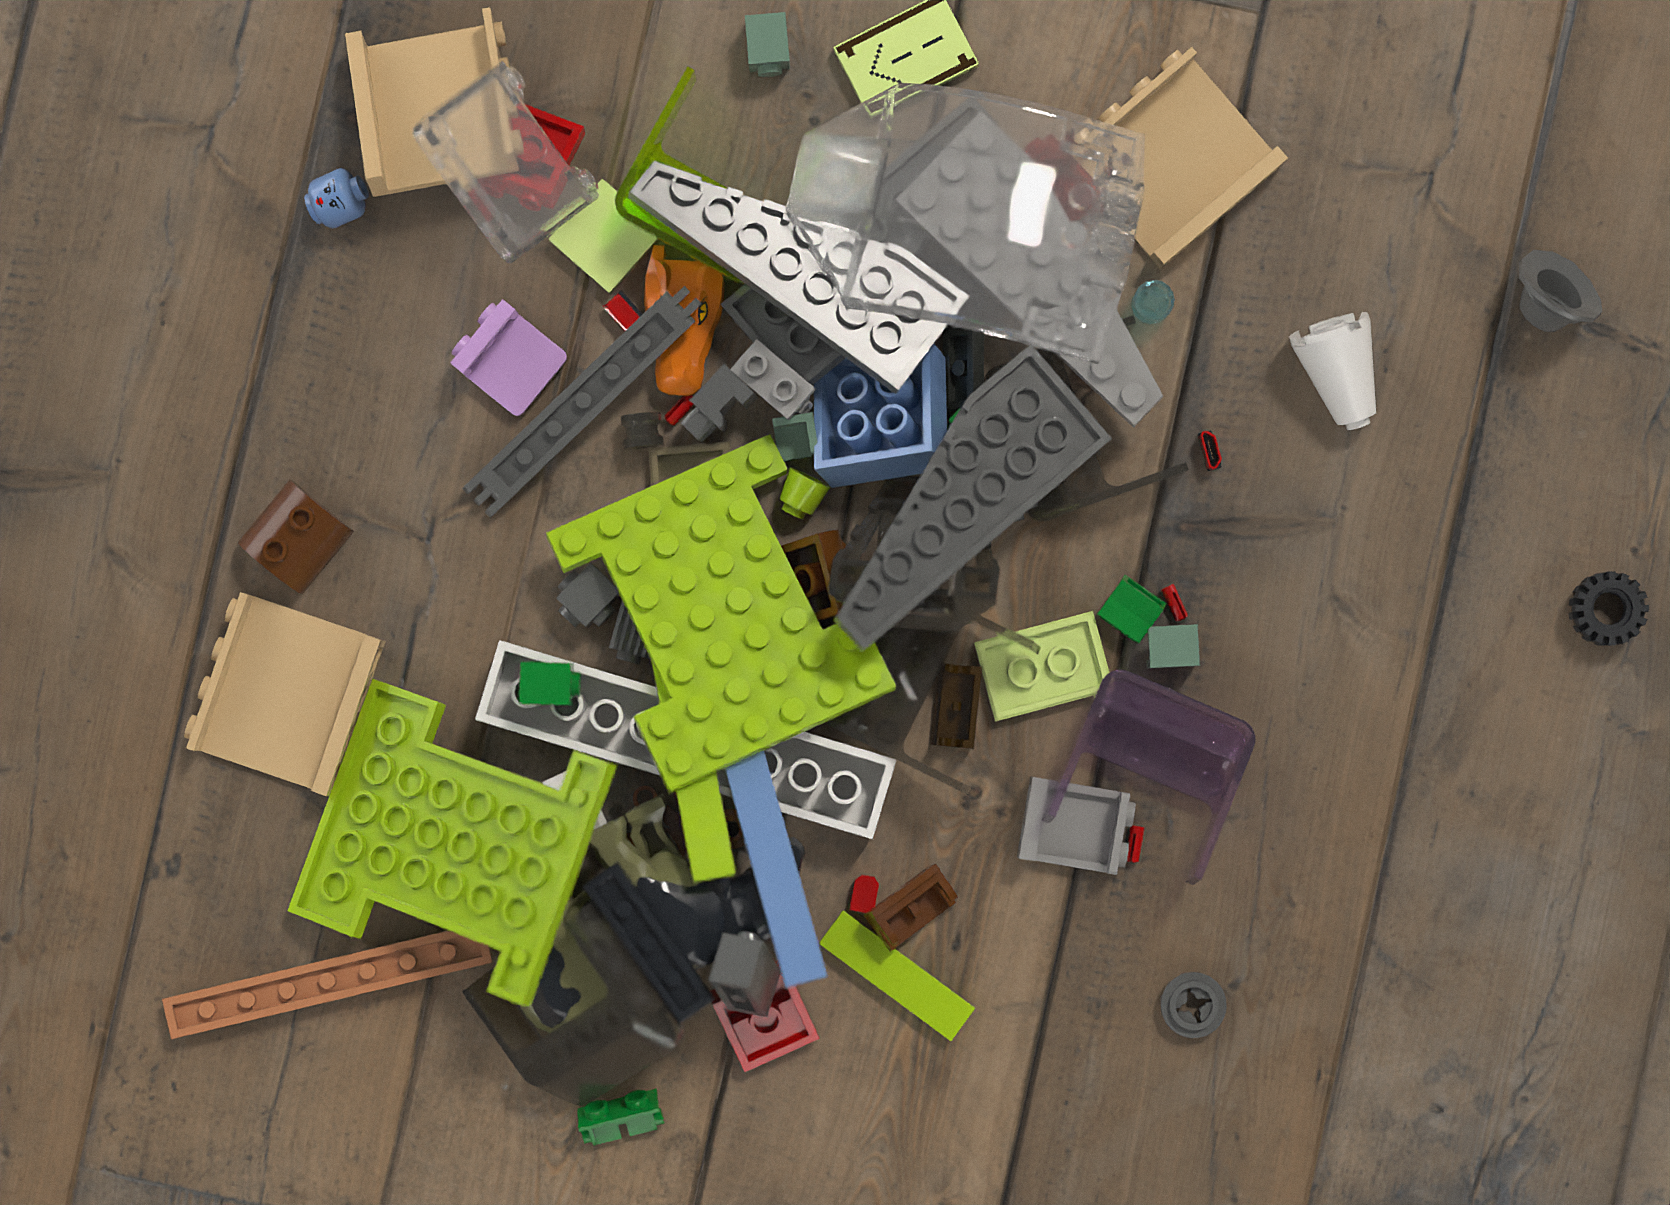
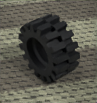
[1568,571,1649,646]

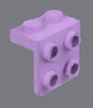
[451,299,567,416]

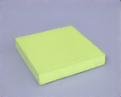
[548,179,664,294]

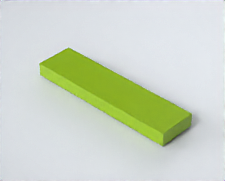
[819,910,975,1041]

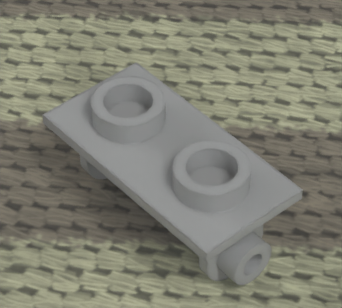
[730,339,816,420]

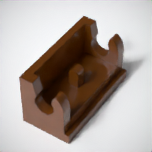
[864,863,958,951]

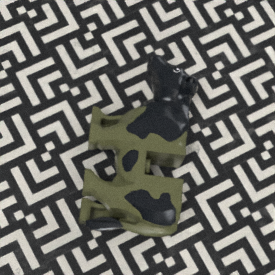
[499,794,805,1033]

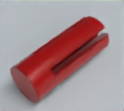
[664,395,694,426]
[1161,584,1188,622]
[1127,825,1145,863]

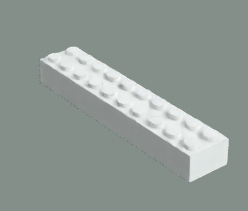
[475,640,896,839]

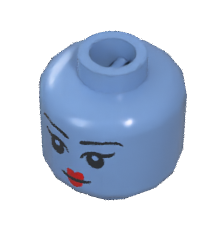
[304,168,369,229]

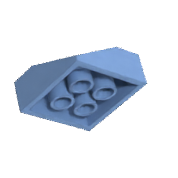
[814,344,947,488]

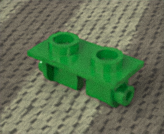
[577,1088,665,1146]

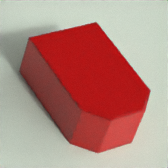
[850,874,879,913]

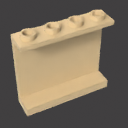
[345,7,524,197]
[1065,47,1288,270]
[184,592,386,796]

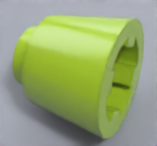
[780,467,830,519]

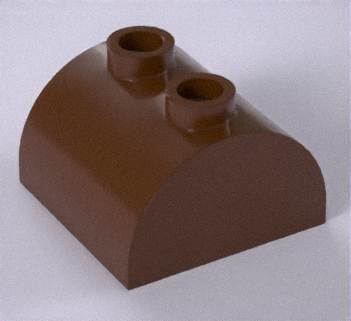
[238,479,354,594]
[781,530,856,622]

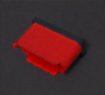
[603,290,643,332]

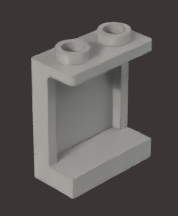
[1017,776,1136,875]

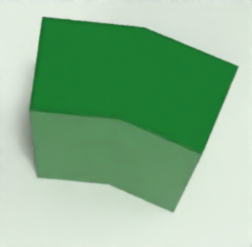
[1096,574,1166,644]

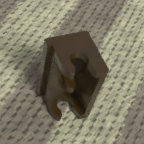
[932,663,982,749]

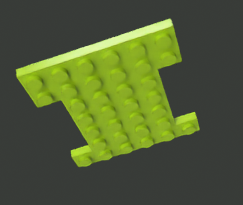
[546,434,896,794]
[287,678,616,1007]

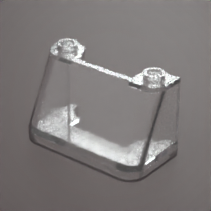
[413,60,599,264]

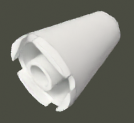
[1289,312,1376,430]

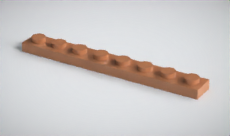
[162,930,494,1039]

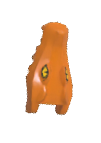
[644,245,725,396]

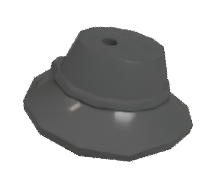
[1519,250,1603,332]

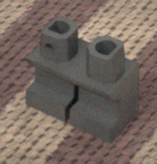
[681,364,758,443]

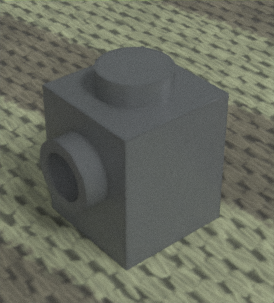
[556,563,620,628]

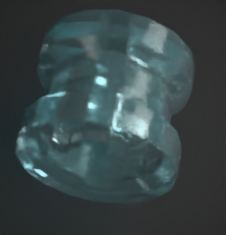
[1131,280,1175,324]

